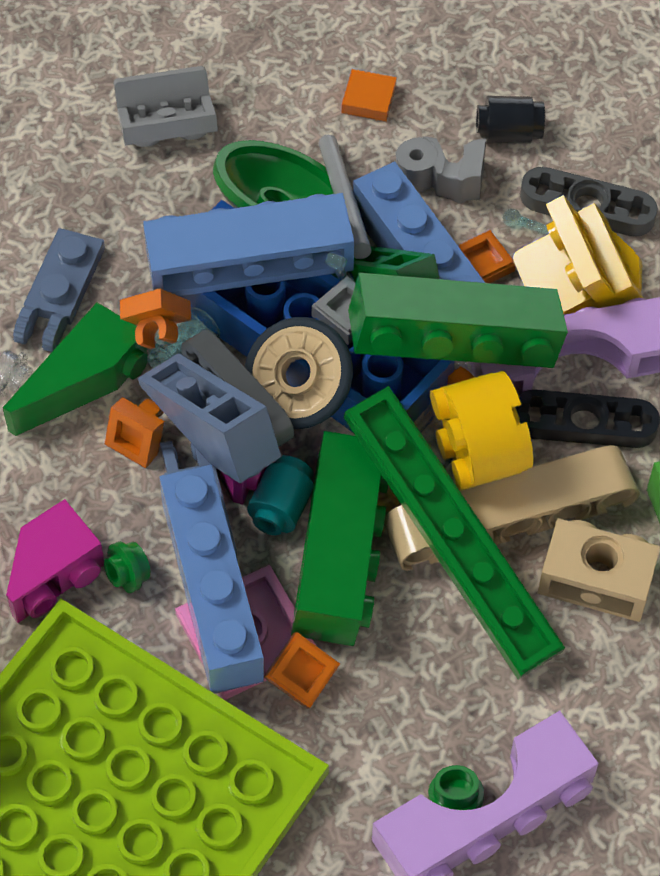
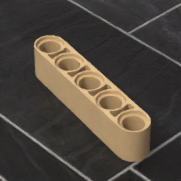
[384,445,640,571]

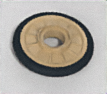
[245,317,353,429]

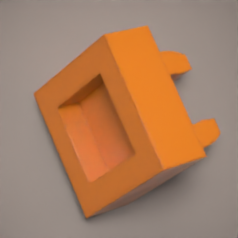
[120,288,191,349]
[104,397,165,468]

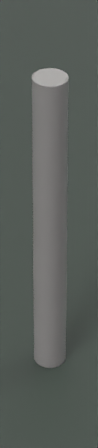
[318,135,371,259]

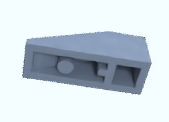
[138,353,282,483]

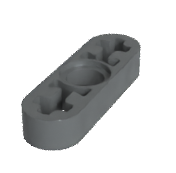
[520,167,658,236]
[181,329,294,447]

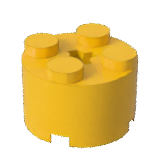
[430,371,533,491]

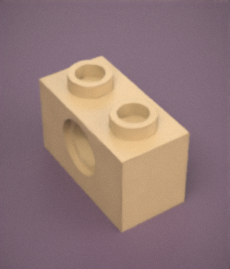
[537,518,660,622]

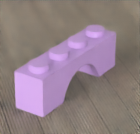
[469,297,660,395]
[372,710,599,876]

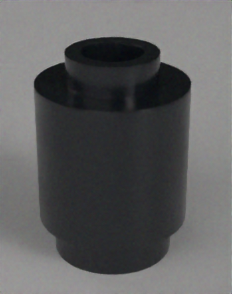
[476,96,545,144]

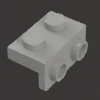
[114,66,218,147]

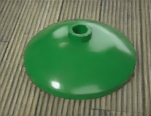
[213,140,333,208]

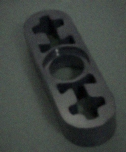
[515,389,660,448]

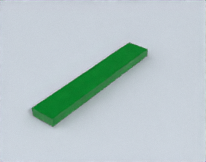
[343,386,565,680]

